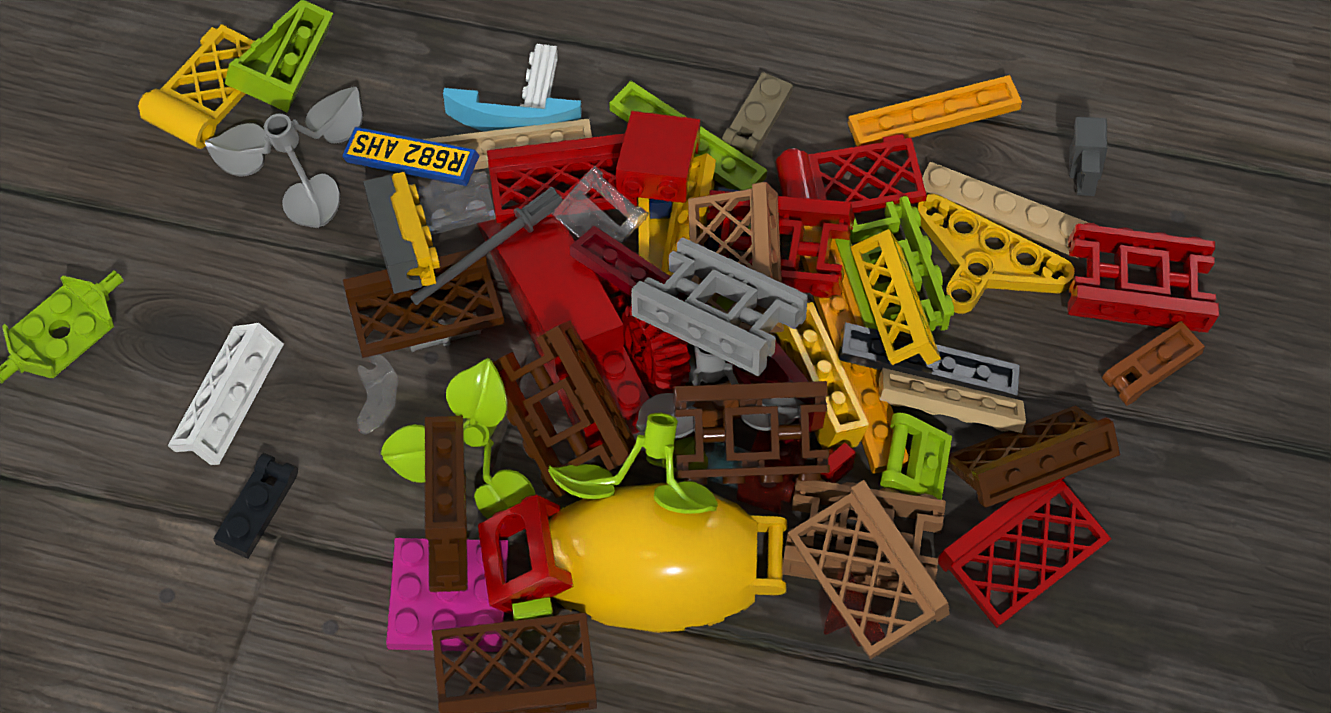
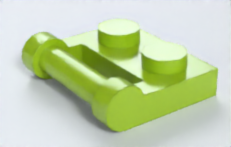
[880,413,952,500]

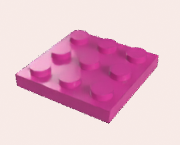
[386,538,509,652]

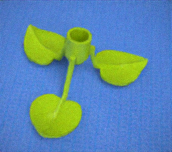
[381,358,536,519]
[549,413,718,514]

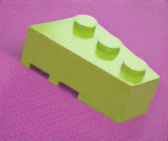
[225,0,333,113]

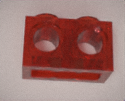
[737,430,807,514]

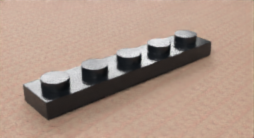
[838,322,1020,399]

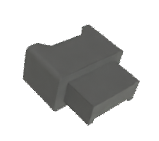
[1070,117,1107,196]

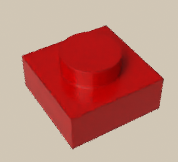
[821,443,855,483]

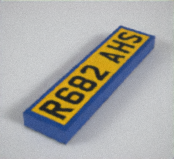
[342,127,479,186]

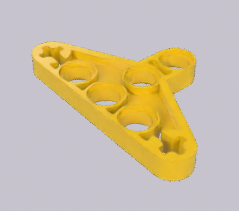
[917,194,1075,314]

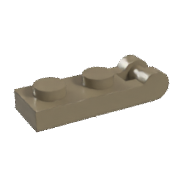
[722,72,793,160]

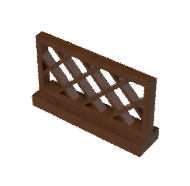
[343,248,504,358]
[947,405,1120,508]
[432,612,597,713]

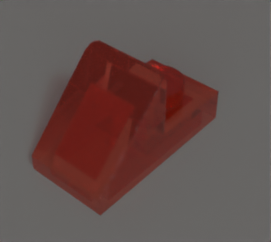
[824,573,885,647]

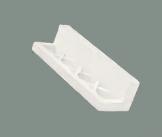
[168,323,284,465]

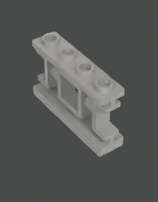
[631,238,807,376]

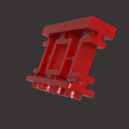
[706,190,855,298]
[1068,223,1219,333]

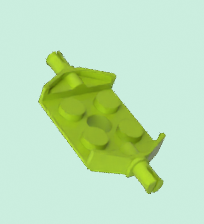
[0,270,124,384]

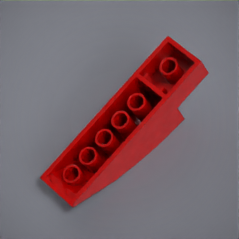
[476,204,650,450]

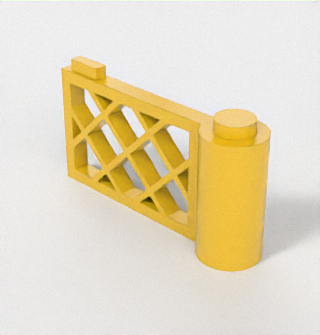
[138,24,254,149]

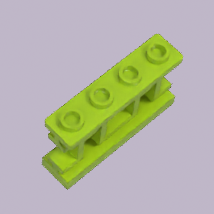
[835,196,954,331]

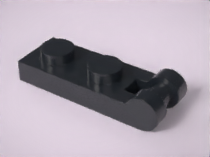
[213,453,298,559]

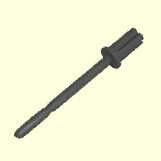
[411,187,563,305]

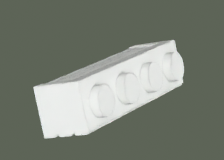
[520,44,558,109]

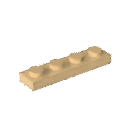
[878,368,1026,433]

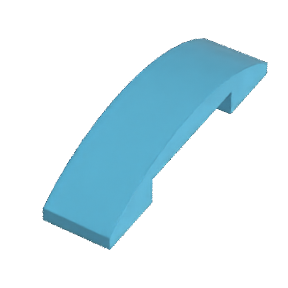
[443,88,582,132]

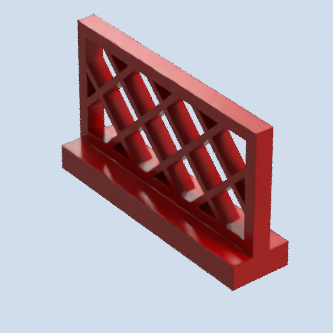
[487,133,637,223]
[938,477,1111,628]

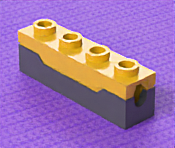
[363,172,440,294]

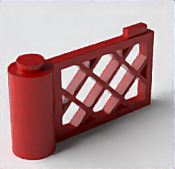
[775,134,927,213]

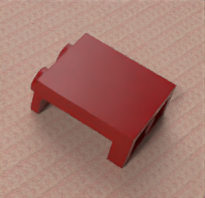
[616,111,700,203]

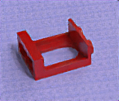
[478,494,573,616]

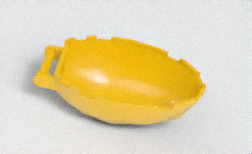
[529,483,787,633]

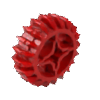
[622,304,691,396]

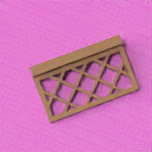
[688,182,784,333]
[787,480,950,660]

